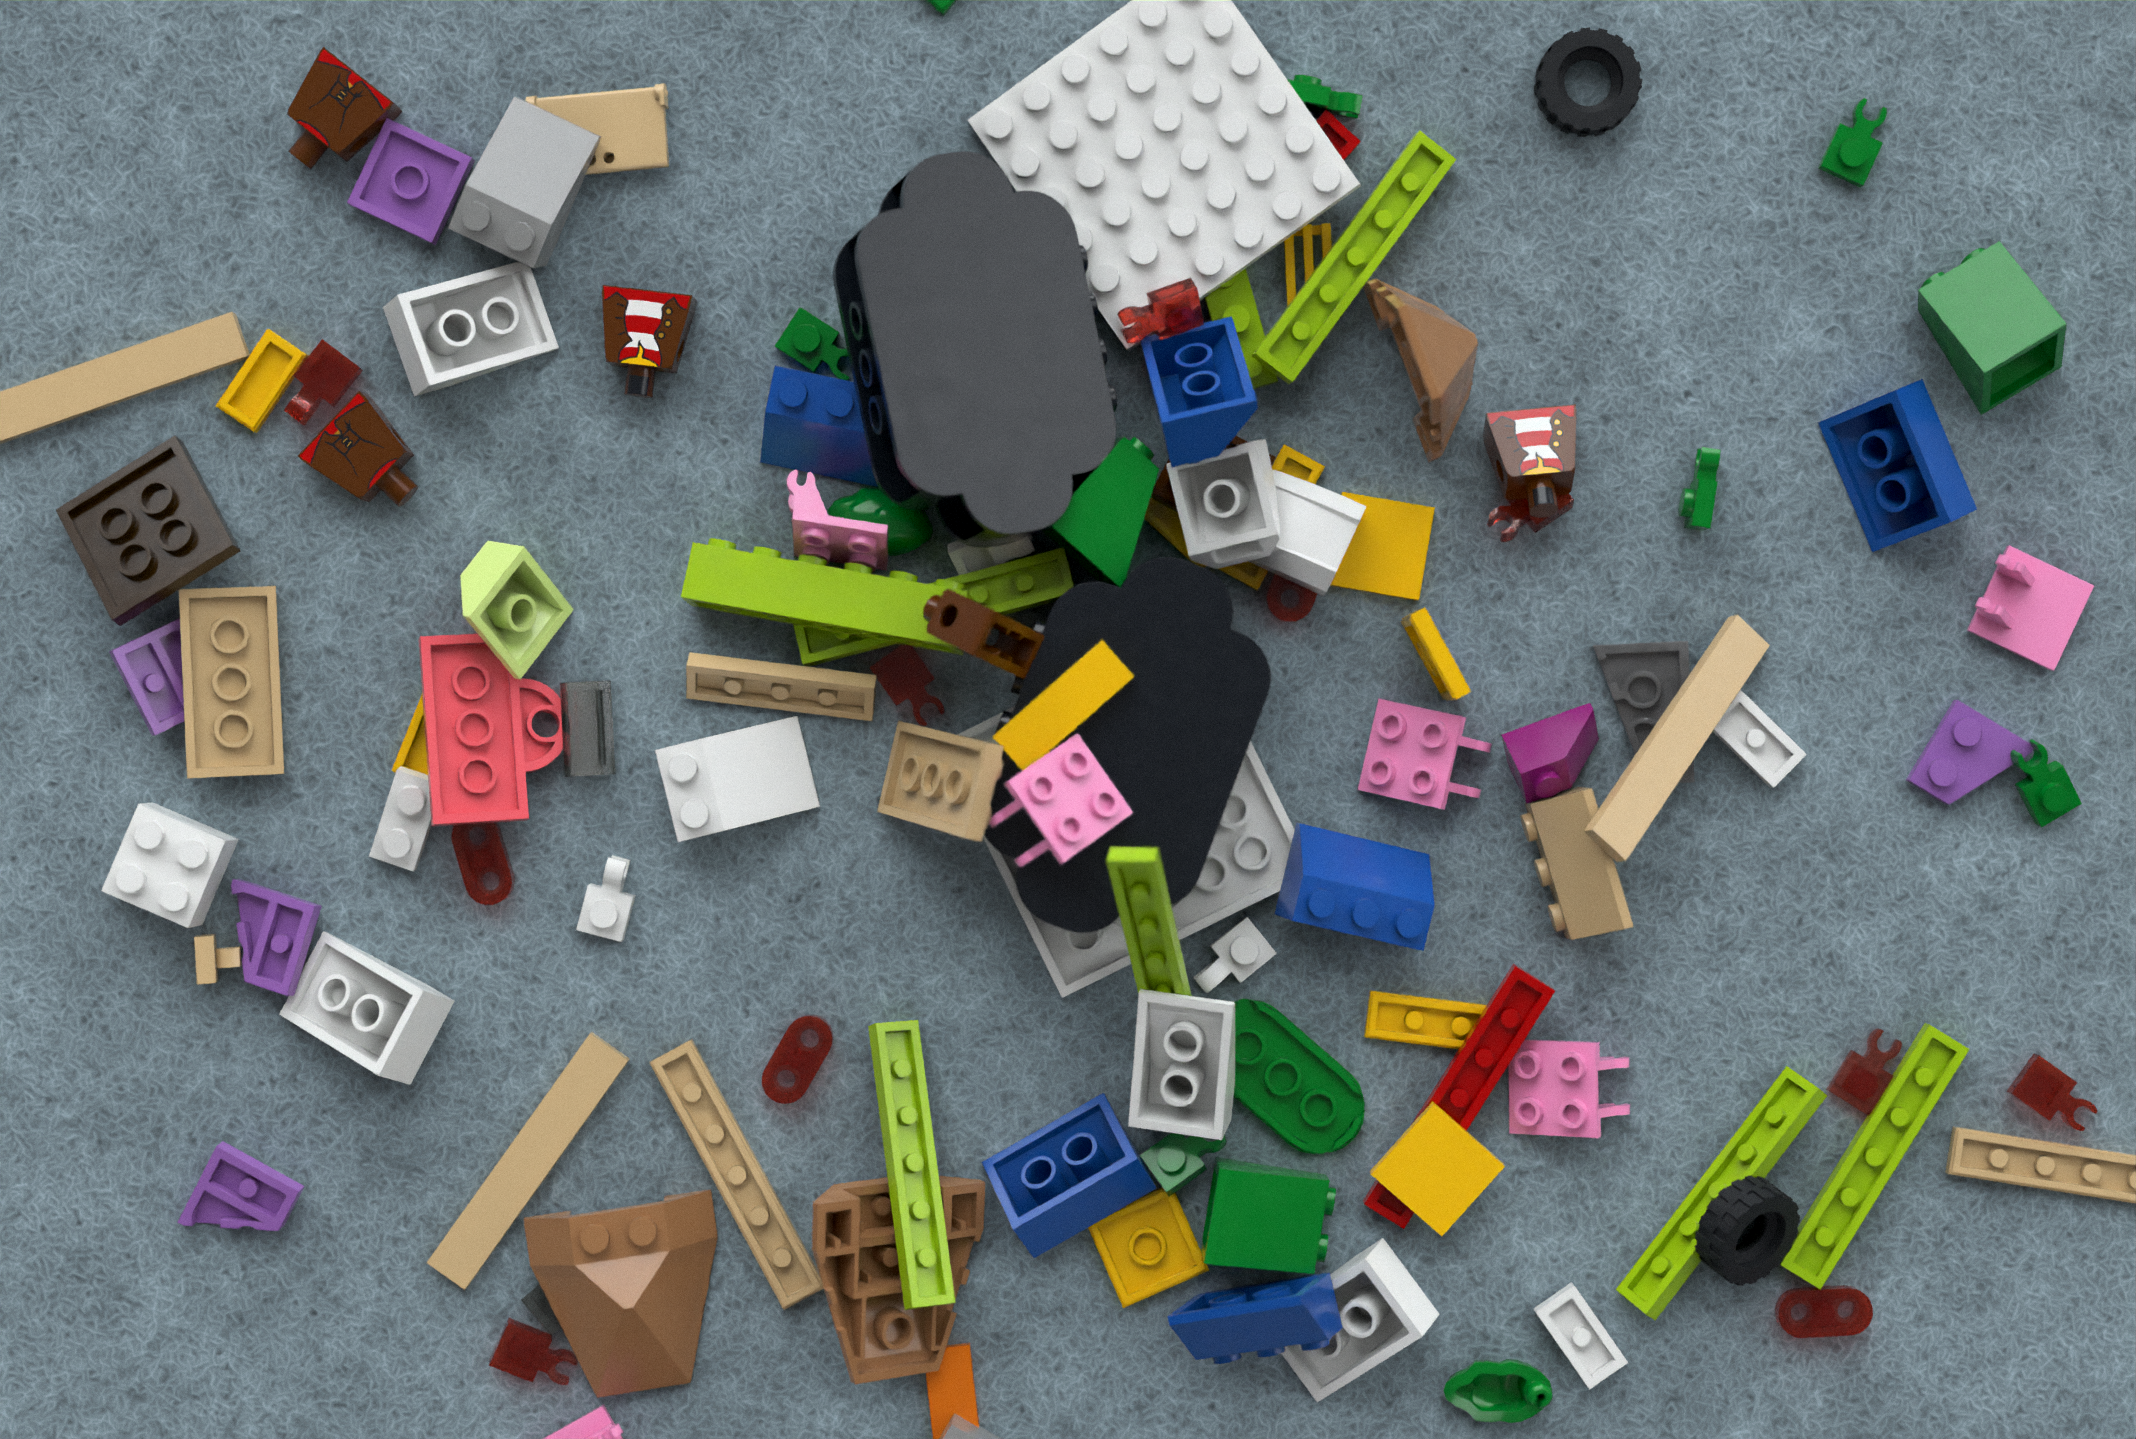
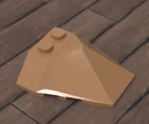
[1363,279,1478,463]
[812,1176,985,1384]
[523,1189,718,1398]

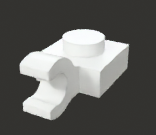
[947,534,1035,575]
[576,855,636,942]
[1193,917,1277,993]

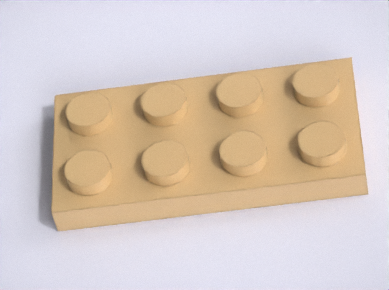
[179,586,284,778]
[877,721,1004,842]

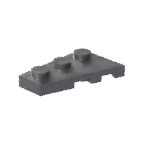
[1593,641,1694,783]

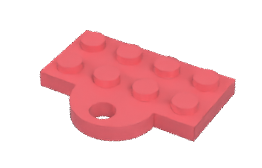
[419,634,569,826]

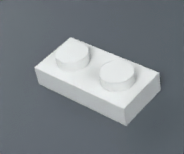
[1712,690,1807,788]
[369,766,431,872]
[1533,1282,1628,1389]

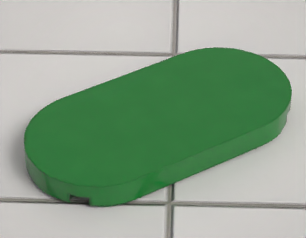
[1232,998,1365,1154]

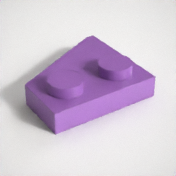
[109,617,184,736]

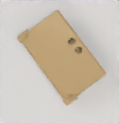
[526,83,669,175]

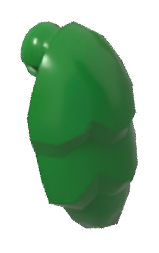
[828,488,933,556]
[1443,1359,1553,1423]

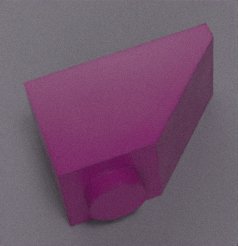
[1501,703,1599,804]

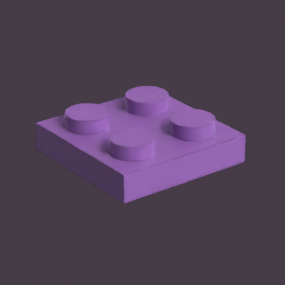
[347,118,475,245]

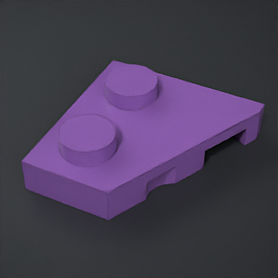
[1906,700,2034,805]
[231,879,322,996]
[178,1141,305,1231]

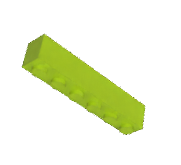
[681,538,975,655]

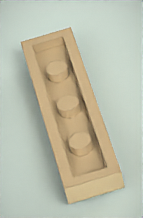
[686,652,877,721]

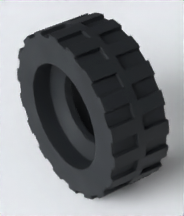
[1534,27,1642,137]
[1695,1175,1800,1286]

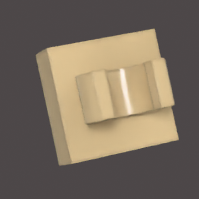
[194,934,241,984]

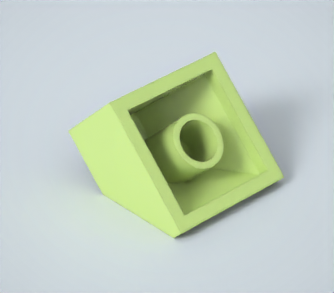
[460,541,574,680]

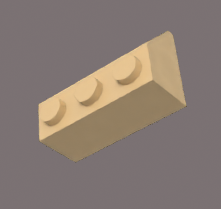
[1520,787,1634,940]

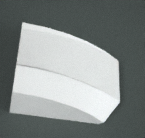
[1166,439,1280,569]
[1248,470,1366,596]

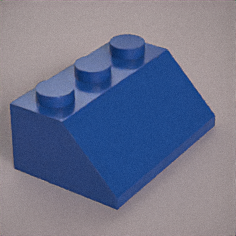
[1140,316,1258,467]
[760,366,878,487]
[1818,379,1977,552]
[1274,822,1435,951]
[982,1093,1156,1258]
[1168,1272,1343,1364]

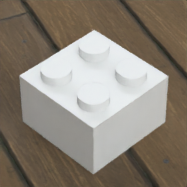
[101,803,239,928]

